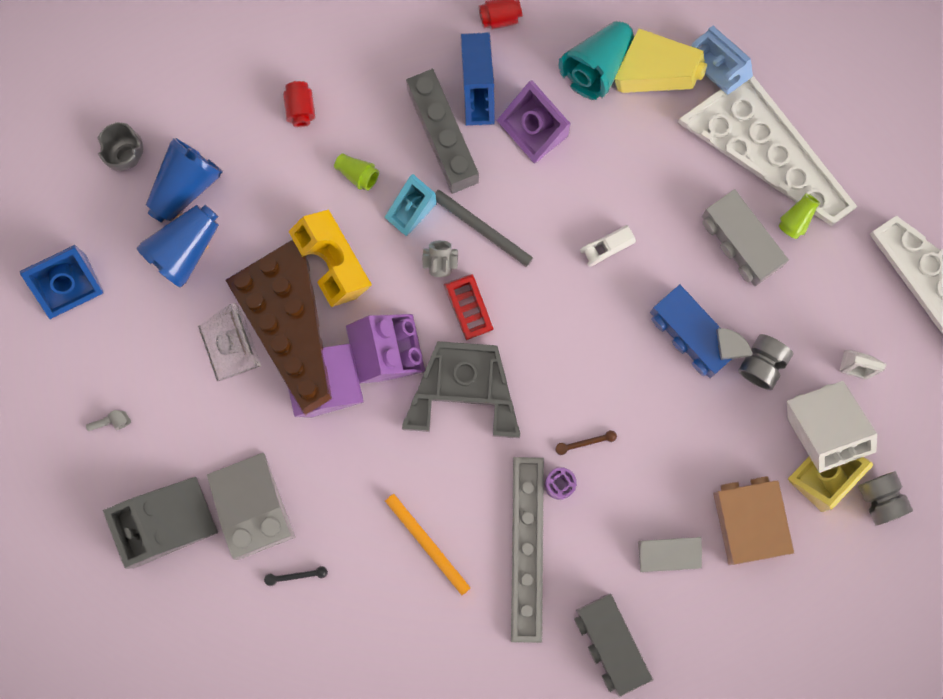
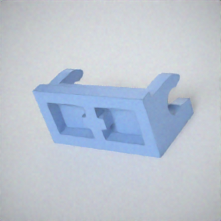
[691,25,753,95]

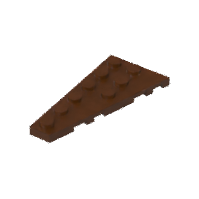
[225,240,332,415]

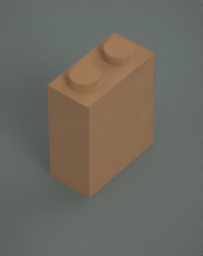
[713,476,794,565]

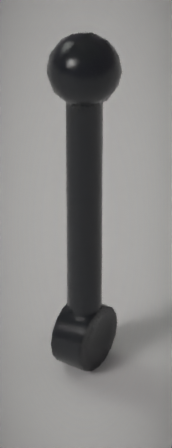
[264,566,328,586]

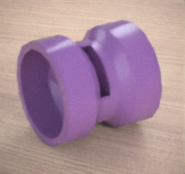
[545,468,577,500]

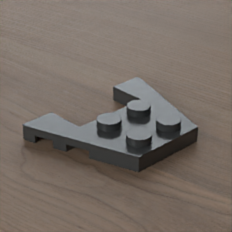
[402,341,520,438]

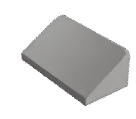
[638,537,702,572]

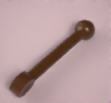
[556,430,617,455]

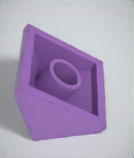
[497,80,571,163]

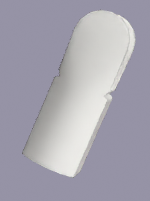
[580,225,636,267]

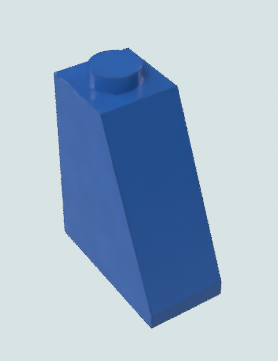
[461,32,495,126]

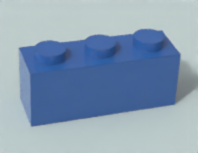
[650,284,732,379]

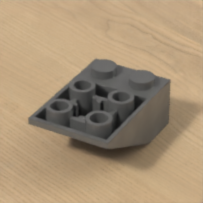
[103,477,218,569]

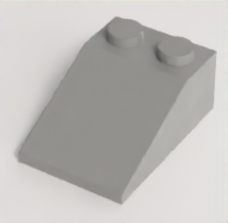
[207,453,295,560]

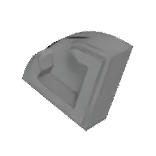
[716,328,752,360]

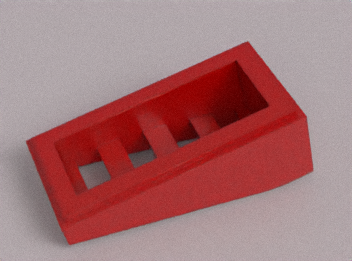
[443,274,494,340]

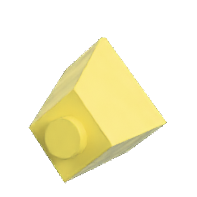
[614,28,707,93]

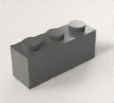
[574,594,653,697]

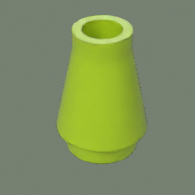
[334,153,379,191]
[779,193,820,239]

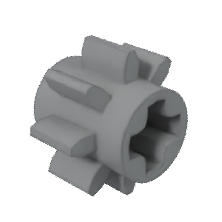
[422,240,458,277]

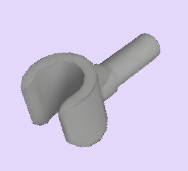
[86,410,131,431]

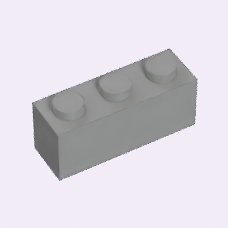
[702,189,789,286]

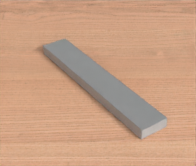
[511,457,544,643]

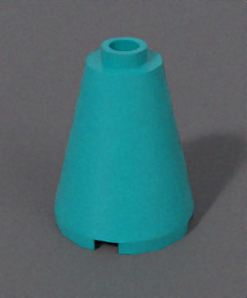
[558,21,634,100]

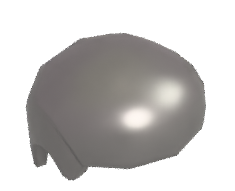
[98,122,143,171]

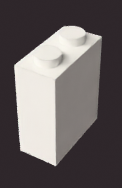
[787,381,877,473]

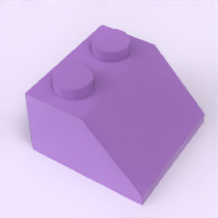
[288,344,364,418]

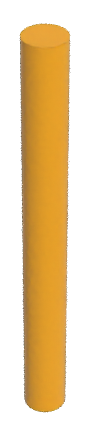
[385,494,471,595]

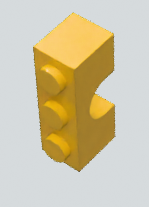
[288,210,372,307]

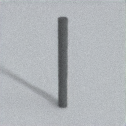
[435,189,533,267]

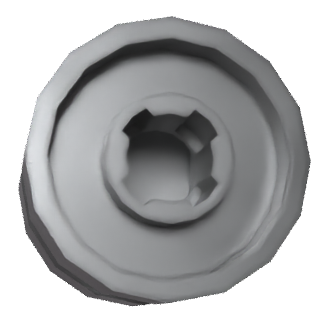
[738,334,794,391]
[858,471,913,526]

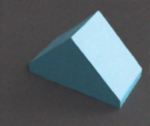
[384,174,436,236]

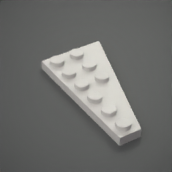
[678,76,857,226]
[870,216,943,335]

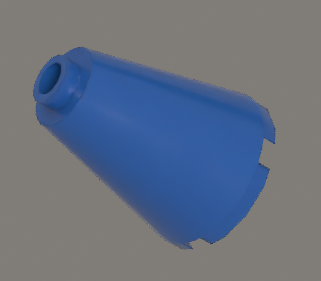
[146,138,223,223]
[136,205,219,287]

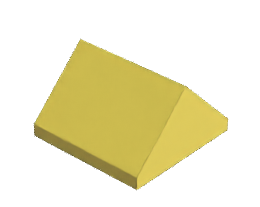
[788,457,873,512]

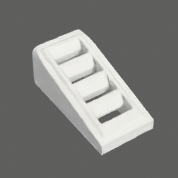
[839,350,886,379]

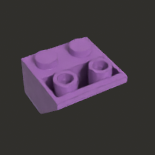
[346,314,425,384]

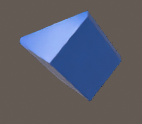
[20,245,103,319]

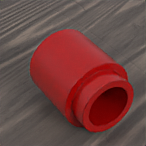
[479,0,523,30]
[283,81,316,127]

